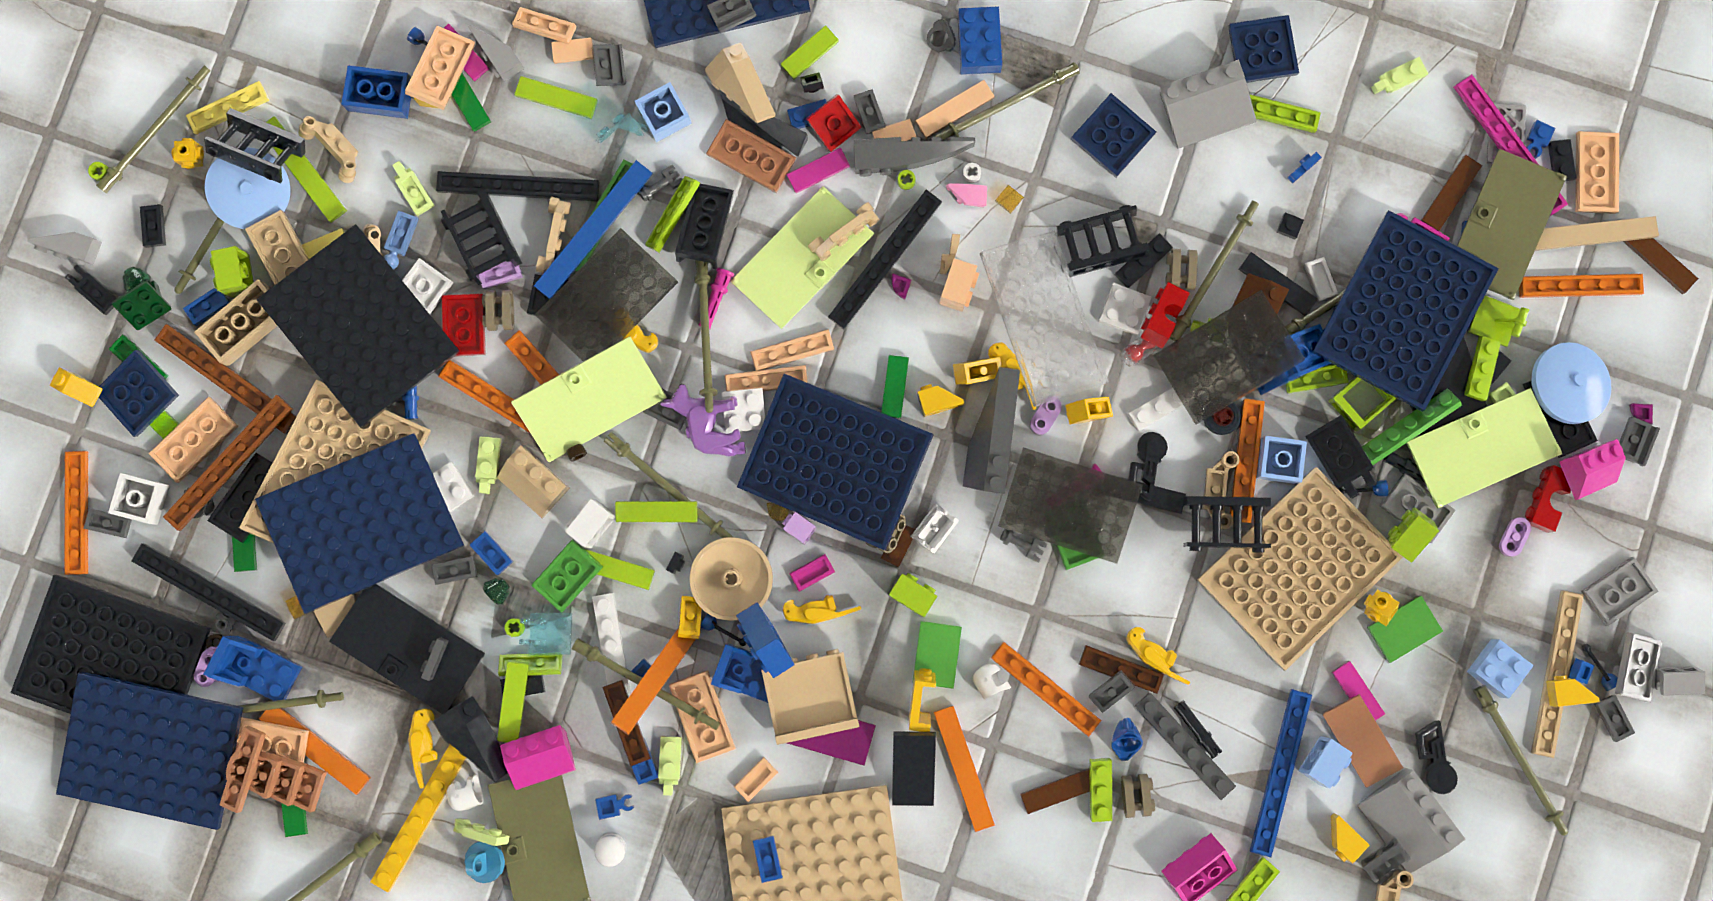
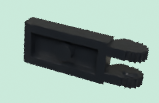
[65,264,117,315]

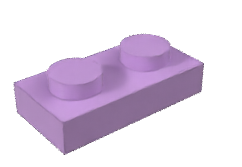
[479,261,523,289]

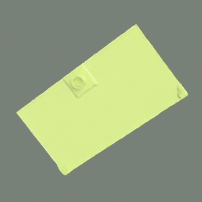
[730,186,874,329]
[511,336,667,462]
[1407,388,1562,509]

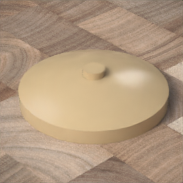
[690,537,773,621]

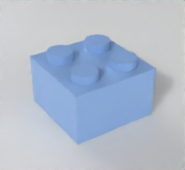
[635,82,692,142]
[1256,436,1307,484]
[1467,639,1534,699]
[1298,736,1353,789]

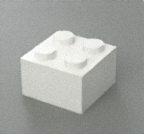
[108,473,170,525]
[565,499,616,549]

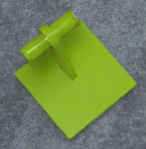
[1468,295,1529,347]

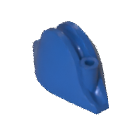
[1112,718,1143,761]

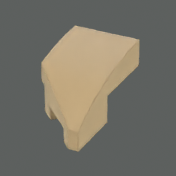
[940,234,960,274]

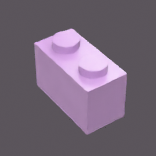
[782,512,817,545]

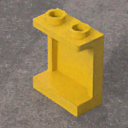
[909,668,936,732]

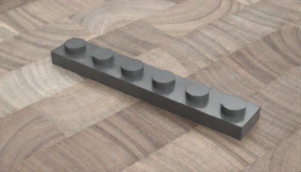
[1134,692,1236,800]

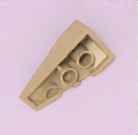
[705,42,775,123]

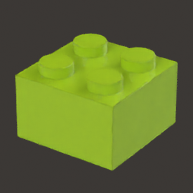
[210,246,254,298]
[1387,507,1439,563]
[888,573,938,617]

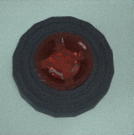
[1203,398,1241,435]

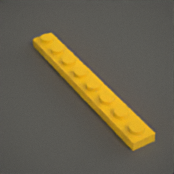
[370,744,467,892]

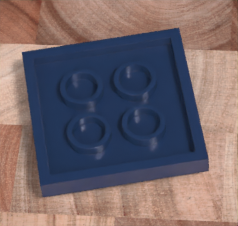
[1228,15,1299,83]
[1071,93,1157,178]
[98,350,179,437]

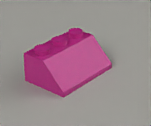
[1559,439,1626,500]
[500,725,576,790]
[1161,833,1237,901]

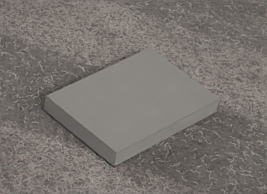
[1380,473,1456,543]
[1581,557,1659,626]
[1615,632,1662,703]

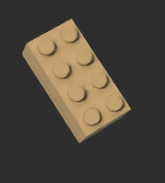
[194,279,277,366]

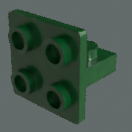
[112,280,172,330]

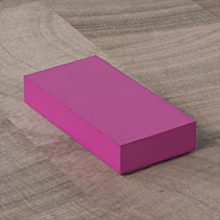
[789,554,835,592]

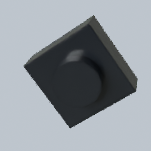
[800,72,824,93]
[1276,212,1304,240]
[666,552,685,574]

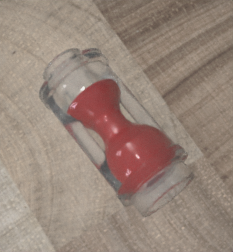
[1120,336,1159,367]

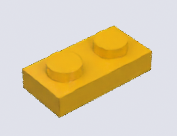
[678,596,702,639]

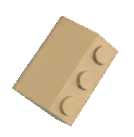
[497,445,570,519]

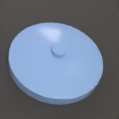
[205,147,291,229]
[1531,342,1611,424]

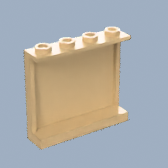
[761,649,859,745]

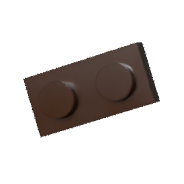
[880,525,915,568]

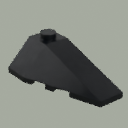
[433,696,508,782]

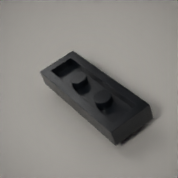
[1114,233,1173,288]

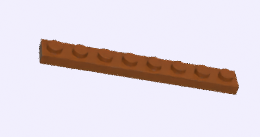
[154,324,297,434]
[163,395,294,531]

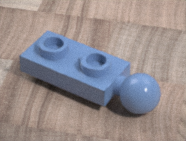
[383,211,419,269]

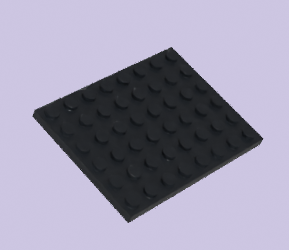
[256,224,460,428]
[10,575,211,714]

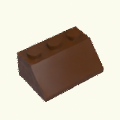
[1225,273,1289,346]

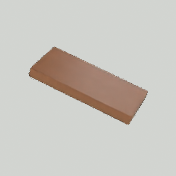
[706,119,796,193]
[1322,694,1404,788]

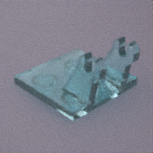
[595,113,649,143]
[519,613,572,655]

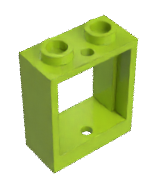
[1328,376,1396,431]

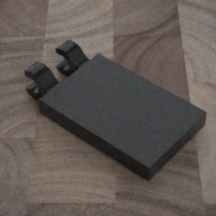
[1305,415,1378,499]

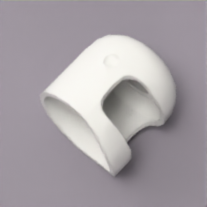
[973,663,1011,700]
[447,774,483,811]
[595,832,626,867]

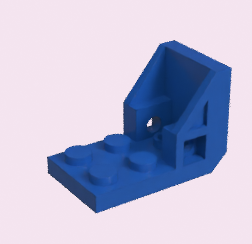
[1243,324,1332,395]
[203,636,303,701]
[711,644,768,703]

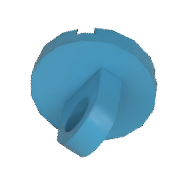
[465,841,505,884]

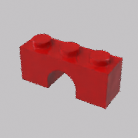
[1140,282,1190,348]
[1525,465,1571,533]

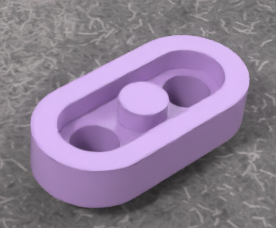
[1030,397,1062,435]
[1499,517,1531,557]
[194,647,217,687]

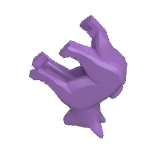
[660,383,746,456]

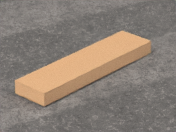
[915,80,995,139]
[750,329,834,371]
[725,365,808,391]

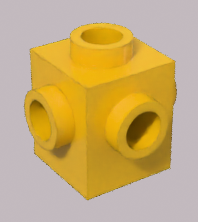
[171,138,204,169]
[1364,589,1400,626]

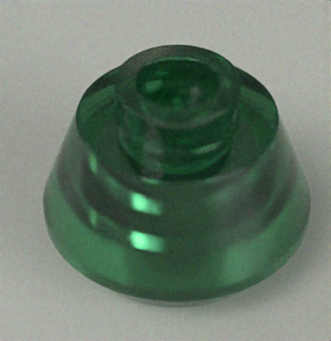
[122,267,151,291]
[483,578,510,605]

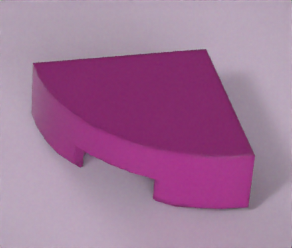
[891,274,912,300]
[1629,403,1653,425]

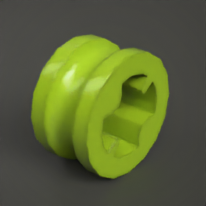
[88,161,109,181]
[897,170,916,190]
[505,618,525,637]

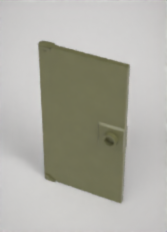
[1457,149,1567,300]
[488,775,591,901]

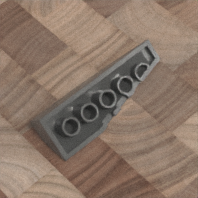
[854,137,975,177]
[963,367,1020,494]

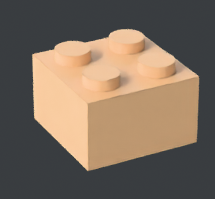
[940,258,979,312]

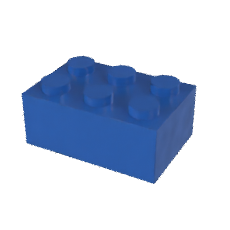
[957,6,1002,75]
[341,65,411,119]
[736,602,795,678]

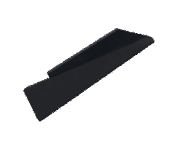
[721,92,808,157]

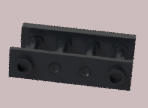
[204,108,306,184]
[441,189,522,285]
[1057,205,1149,278]
[1183,496,1271,553]

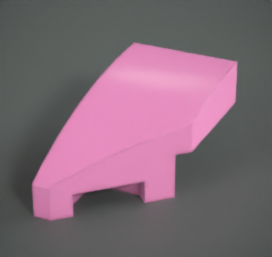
[946,184,987,207]

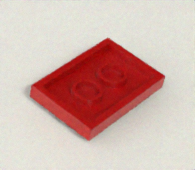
[442,294,486,357]

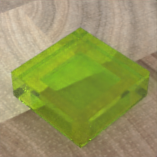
[150,411,179,439]

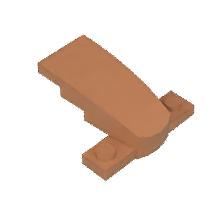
[220,726,327,813]

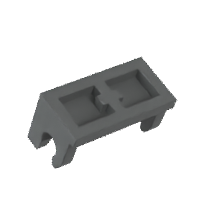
[1361,838,1411,883]

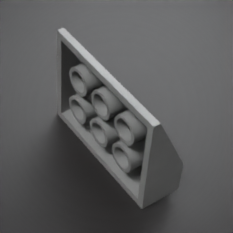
[1159,59,1257,149]
[1357,768,1465,873]

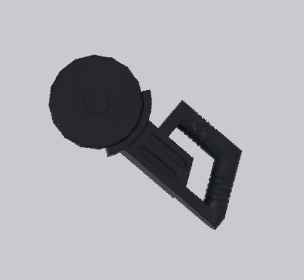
[1127,432,1168,501]
[1415,720,1458,794]

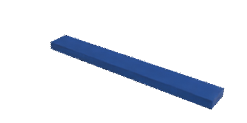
[534,160,653,299]
[1250,689,1312,858]

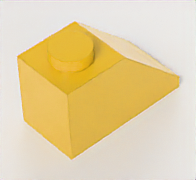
[953,357,1001,384]
[49,367,103,407]
[917,384,964,417]
[1065,397,1113,425]
[1546,675,1600,707]
[1331,813,1370,864]

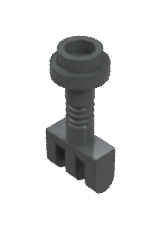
[639,165,683,201]
[1000,529,1047,563]

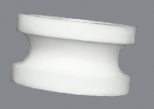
[963,163,981,183]

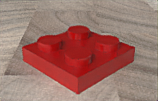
[806,94,862,152]

